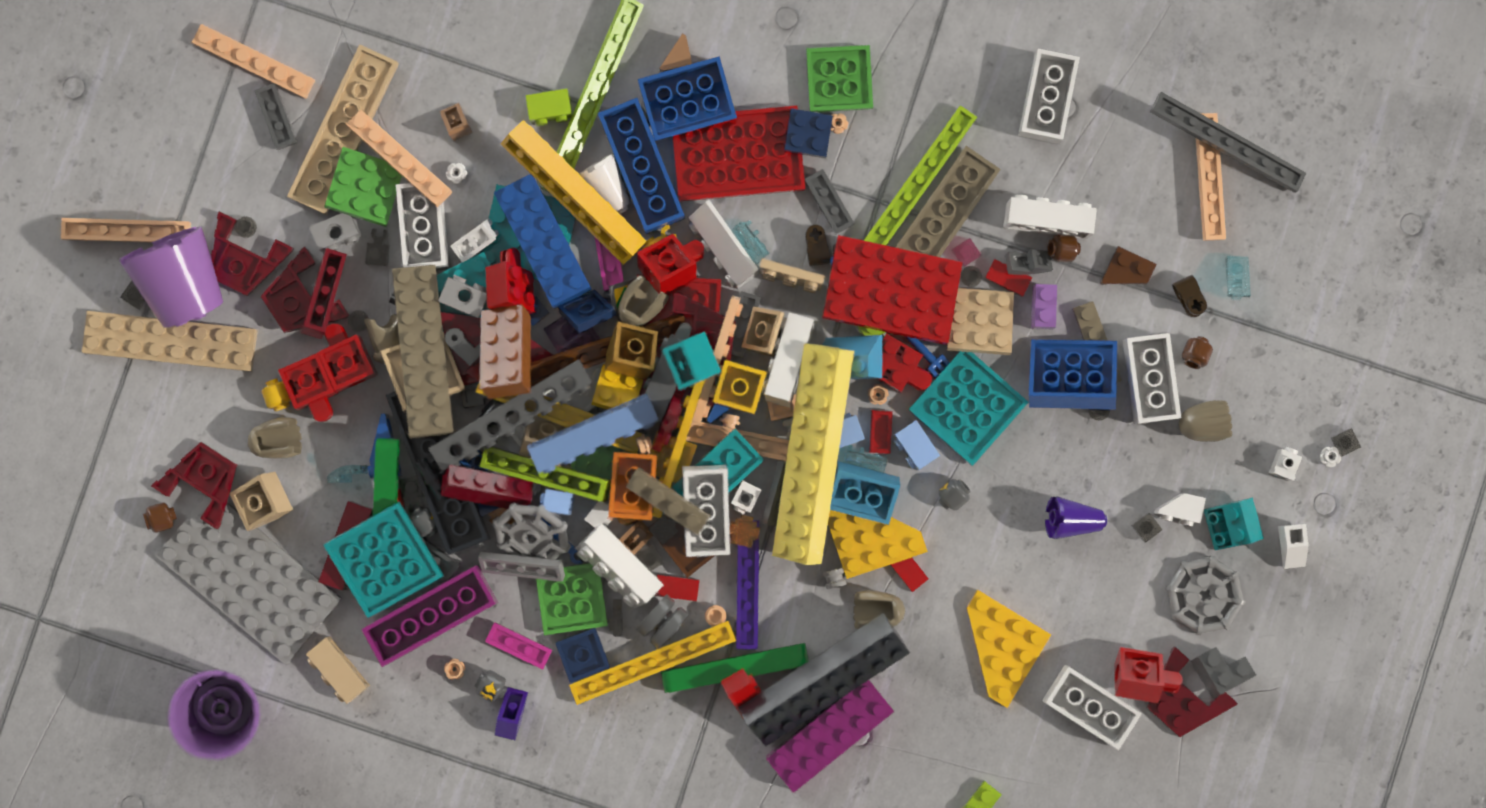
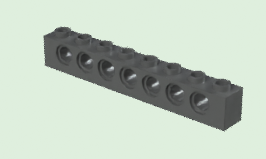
[429,359,593,471]

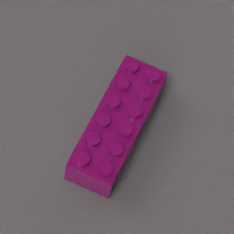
[361,565,499,667]
[766,680,894,793]

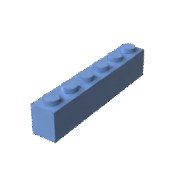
[527,393,658,473]

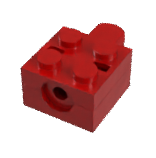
[637,234,704,294]
[486,247,535,314]
[318,324,378,392]
[876,333,932,393]
[278,353,339,422]
[1114,647,1183,703]

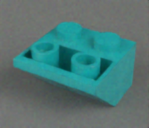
[663,332,721,390]
[1203,497,1264,551]

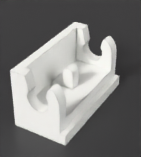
[450,218,499,262]

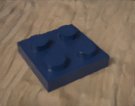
[784,108,833,158]
[558,289,616,333]
[555,628,611,683]

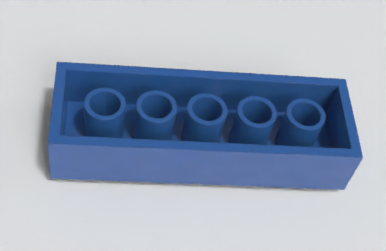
[598,98,685,235]
[494,174,592,309]

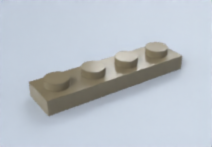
[1072,301,1122,383]
[626,468,710,535]

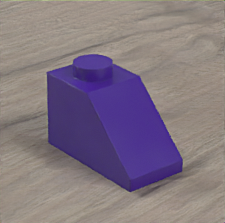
[495,687,528,740]

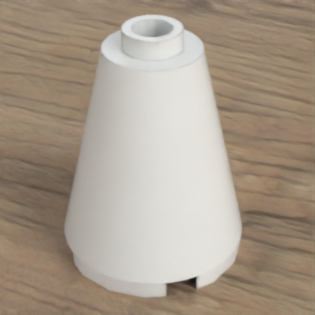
[579,153,630,214]

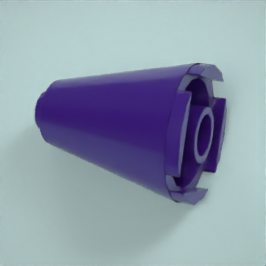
[1045,496,1107,539]

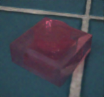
[952,238,982,268]

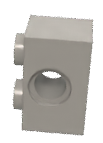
[309,213,362,253]
[438,275,487,318]

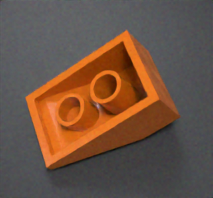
[608,452,658,520]

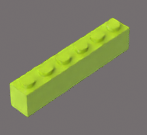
[480,446,611,502]

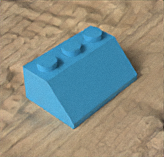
[822,335,882,380]
[830,461,901,525]

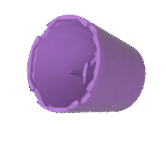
[119,226,224,328]
[168,670,260,760]

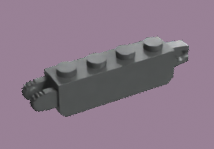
[636,322,692,435]

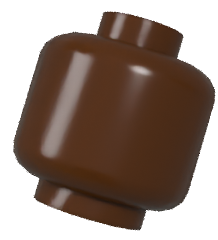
[1047,234,1081,262]
[1182,336,1213,369]
[143,502,177,533]

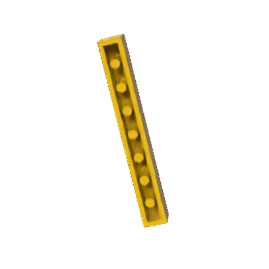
[501,120,646,265]

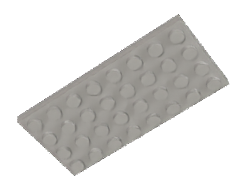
[156,496,342,665]

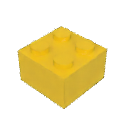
[713,360,767,415]

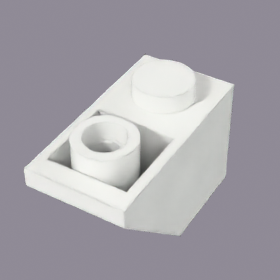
[1154,493,1206,527]
[1278,524,1309,569]

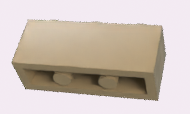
[306,636,370,704]

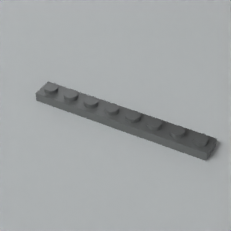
[1150,92,1306,193]

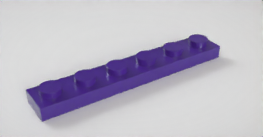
[736,520,759,649]

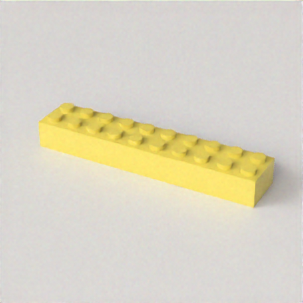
[772,343,854,565]

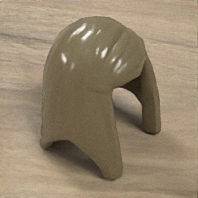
[618,275,669,327]
[364,314,400,364]
[1178,400,1232,442]
[248,417,302,459]
[853,590,905,629]

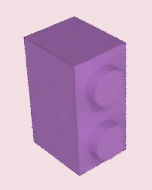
[1031,284,1057,330]

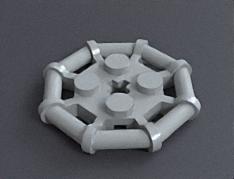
[492,503,570,560]
[1165,555,1245,635]

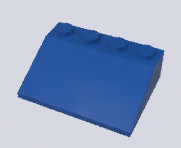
[638,56,737,141]
[1029,339,1117,410]

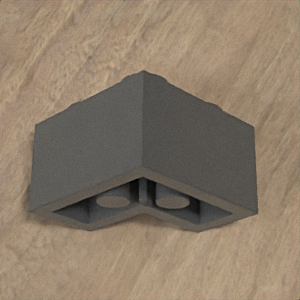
[1191,647,1256,699]

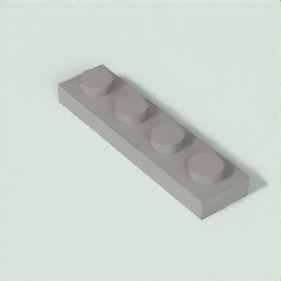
[478,552,565,582]

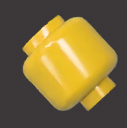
[261,378,291,411]

